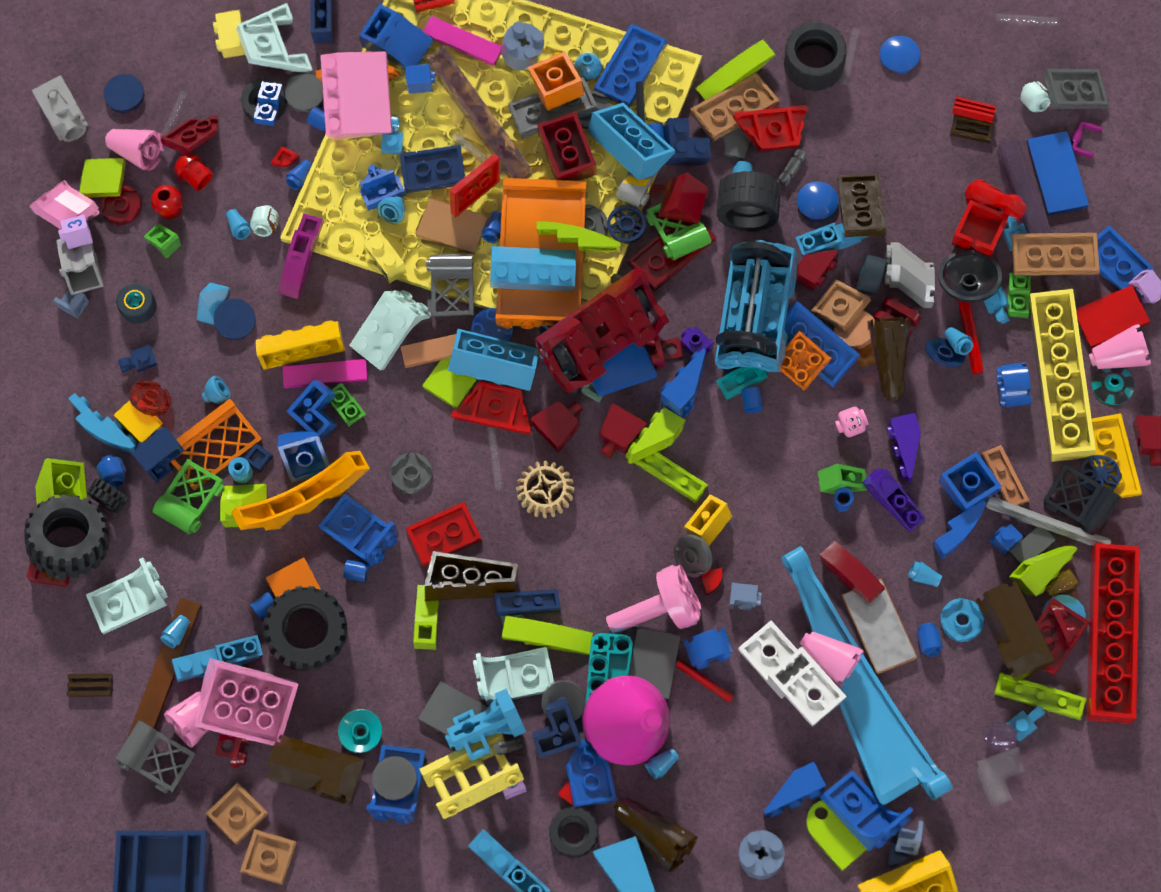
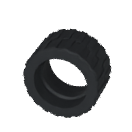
[784,22,847,91]
[716,171,781,232]

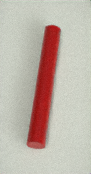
[675,659,734,703]

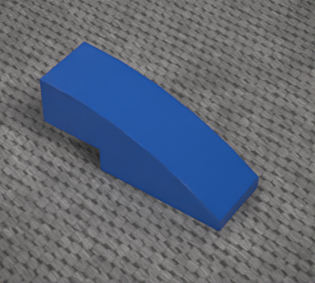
[933,500,986,560]

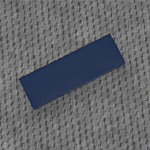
[493,589,561,616]

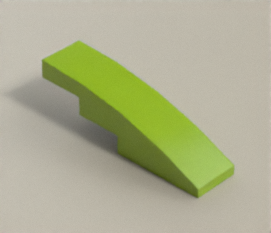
[696,40,776,100]
[537,221,621,252]
[502,616,593,655]

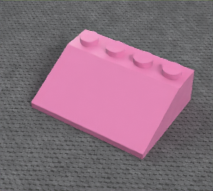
[321,52,392,140]
[195,658,298,746]

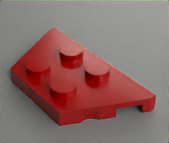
[733,105,808,152]
[451,381,531,435]

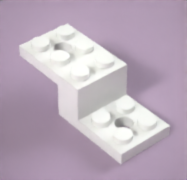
[738,621,846,727]

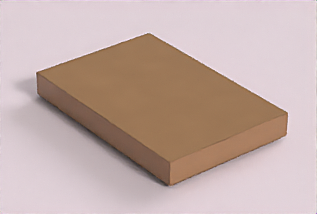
[416,198,488,256]

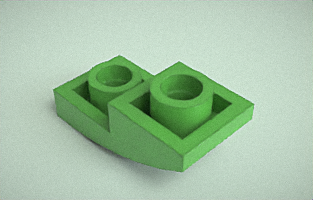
[1007,273,1031,318]
[330,383,366,427]

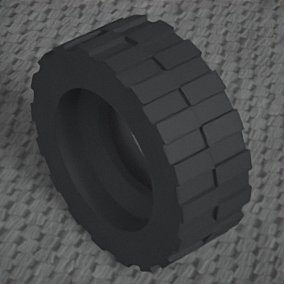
[240,78,287,122]
[549,807,598,858]

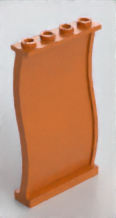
[496,178,586,329]

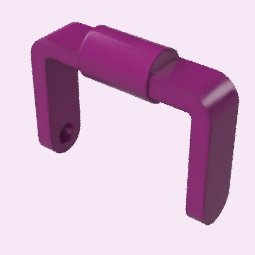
[1071,122,1102,158]

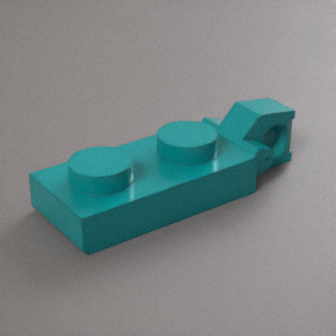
[716,367,769,400]

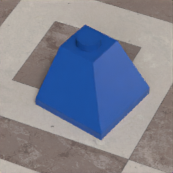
[278,430,330,483]

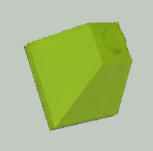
[35,458,87,505]
[220,484,267,528]

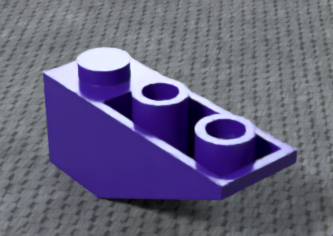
[886,413,921,484]
[862,468,925,532]

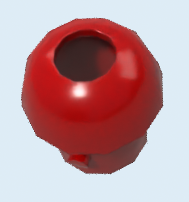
[174,153,213,191]
[151,185,183,220]

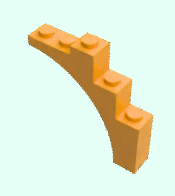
[231,451,370,531]

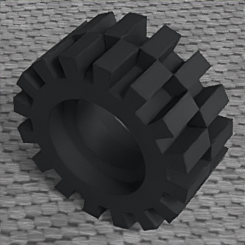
[86,478,128,513]

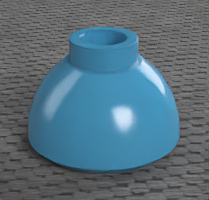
[574,52,602,80]
[377,196,405,224]
[202,376,230,404]

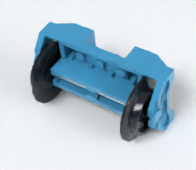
[715,240,798,372]

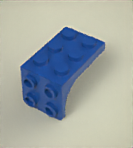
[318,494,399,568]
[366,745,426,824]
[820,770,913,852]

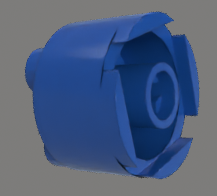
[996,362,1032,408]
[683,627,733,670]

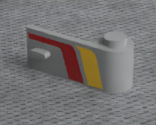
[616,170,659,208]

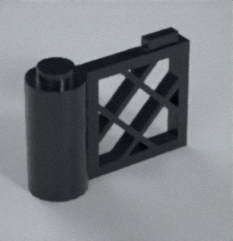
[1043,464,1122,535]

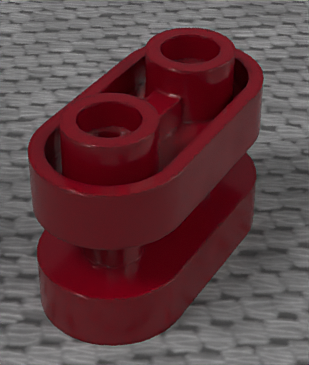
[873,296,921,338]

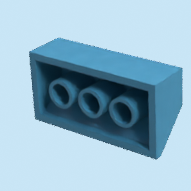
[587,103,675,180]
[490,246,576,292]
[448,329,539,391]

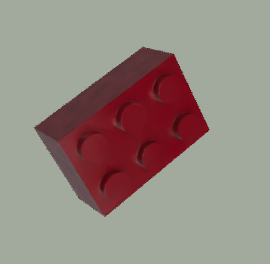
[537,111,597,181]

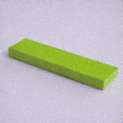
[625,439,708,503]
[994,672,1086,720]

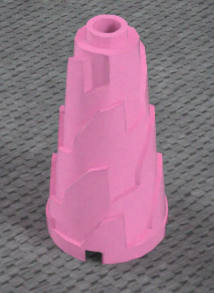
[164,692,209,748]

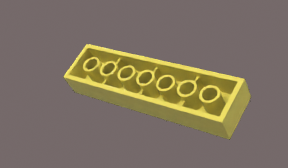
[1029,289,1096,462]

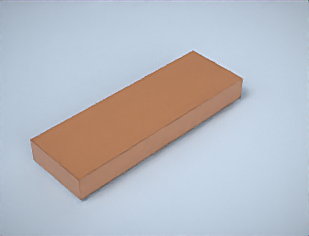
[400,334,456,368]
[981,445,1030,507]

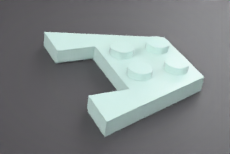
[236,3,312,74]

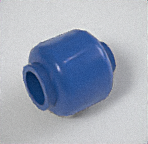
[96,455,127,488]

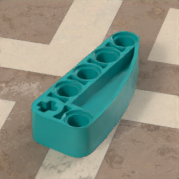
[584,633,633,739]

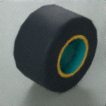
[856,254,887,295]
[116,283,157,324]

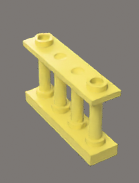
[420,733,524,819]

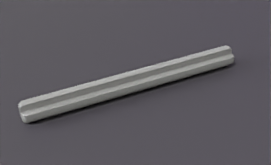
[986,496,1111,546]

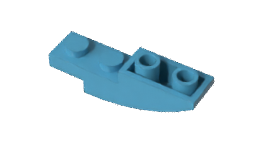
[795,223,870,257]
[68,393,138,453]
[172,635,263,682]
[468,829,551,892]

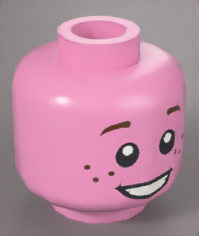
[835,407,868,438]

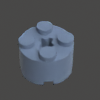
[500,22,544,70]
[738,830,784,880]

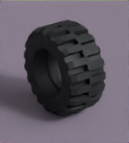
[24,494,109,579]
[263,586,347,671]

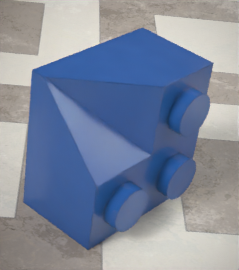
[938,452,1002,514]

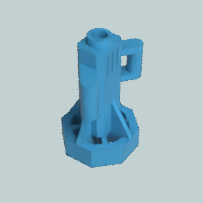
[445,688,526,762]

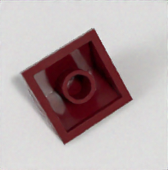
[658,173,709,224]

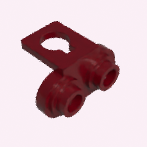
[647,335,683,368]
[1038,604,1077,646]
[215,734,251,769]

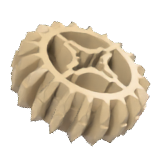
[516,461,574,518]

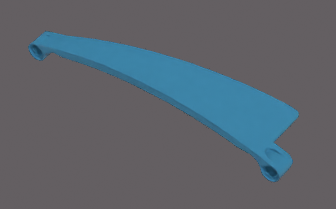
[781,546,953,805]

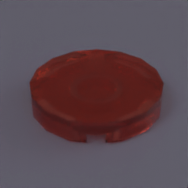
[129,381,171,416]

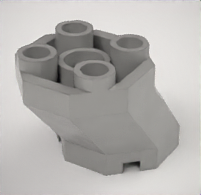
[884,242,935,308]

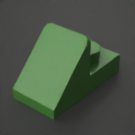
[144,223,181,259]

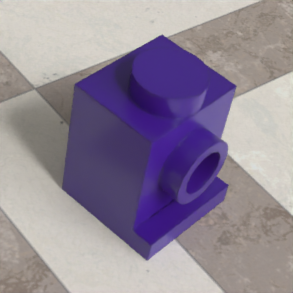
[681,326,713,356]

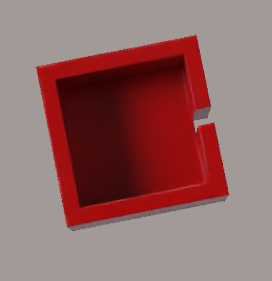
[952,200,1009,257]

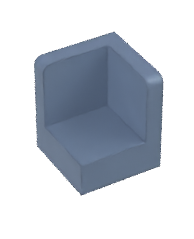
[53,290,89,319]
[895,821,923,855]

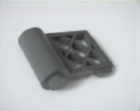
[426,254,474,317]
[115,720,195,794]

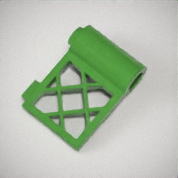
[645,203,711,260]
[153,459,225,534]

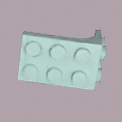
[349,290,431,370]
[86,558,168,635]
[473,647,554,705]

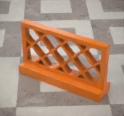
[171,399,262,492]

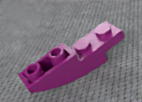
[278,213,324,299]

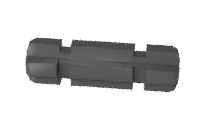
[778,149,807,186]
[493,737,523,755]

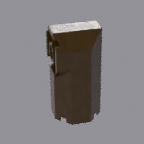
[976,581,1056,682]
[266,735,366,805]

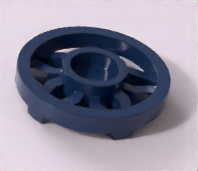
[607,206,646,244]
[1079,455,1121,493]

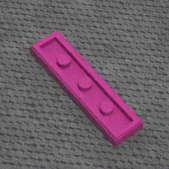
[423,16,501,66]
[283,359,368,389]

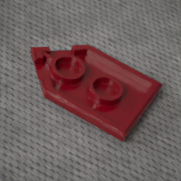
[160,115,218,155]

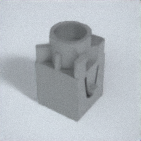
[32,75,88,142]
[56,239,103,295]

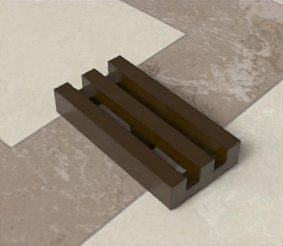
[950,115,995,144]
[67,674,113,697]

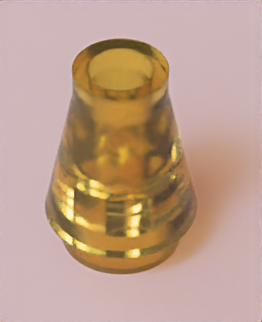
[1045,569,1078,598]

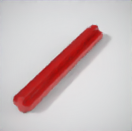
[958,300,984,375]

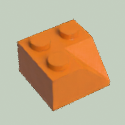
[528,51,584,111]

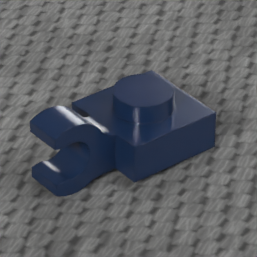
[117,345,158,373]

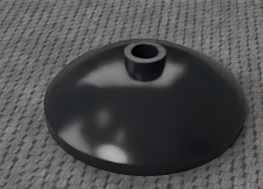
[938,250,1002,303]

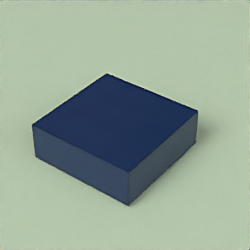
[244,443,273,473]

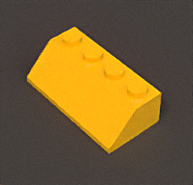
[256,321,345,370]
[858,850,958,892]

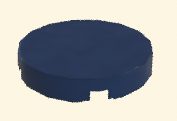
[103,74,145,114]
[213,298,256,340]

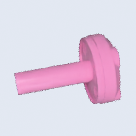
[606,565,701,634]

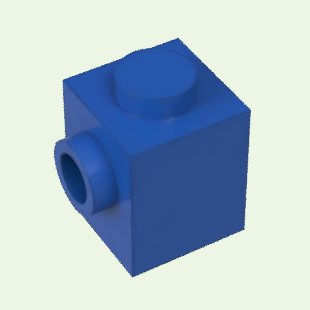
[405,64,436,94]

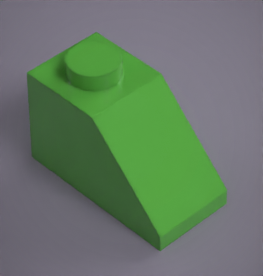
[818,464,867,494]

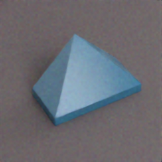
[197,282,230,325]

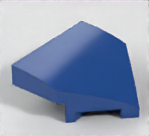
[360,164,406,211]

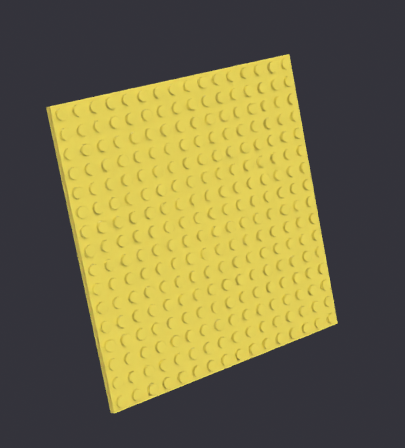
[280,0,702,309]

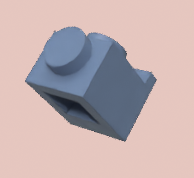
[729,583,762,610]

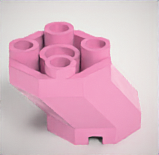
[29,180,100,230]

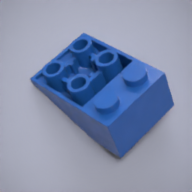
[359,4,434,68]
[661,348,706,419]

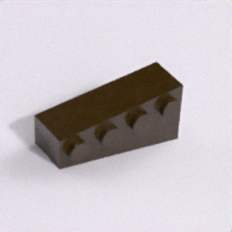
[424,551,518,601]

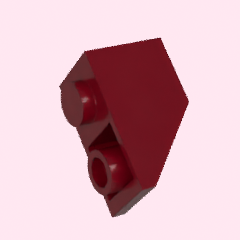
[796,250,838,291]

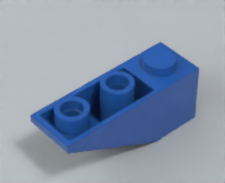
[763,762,826,818]

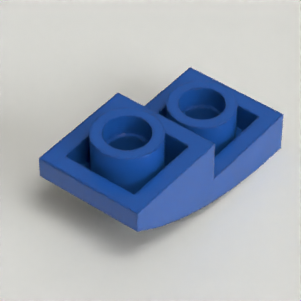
[254,82,282,126]

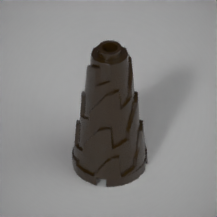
[867,317,911,401]
[614,797,698,872]

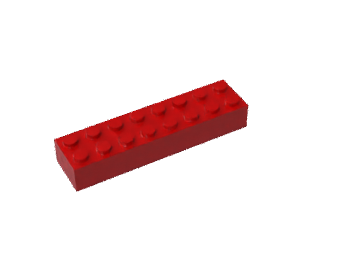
[1086,543,1140,724]

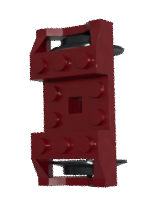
[535,267,669,393]

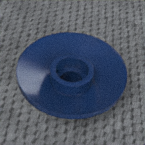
[925,338,966,368]

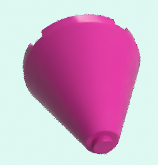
[583,676,670,765]

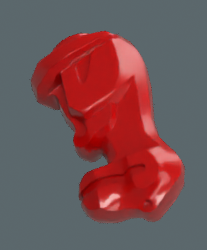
[965,180,1027,220]

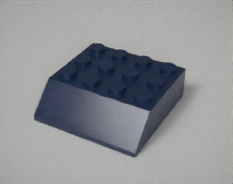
[113,831,211,892]

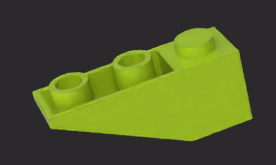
[628,407,685,464]
[1010,545,1077,597]
[414,585,439,650]

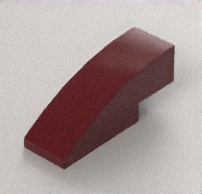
[820,541,885,603]

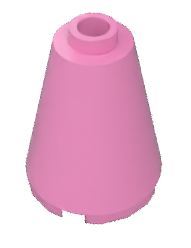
[105,129,164,171]
[1089,324,1151,369]
[800,632,864,688]

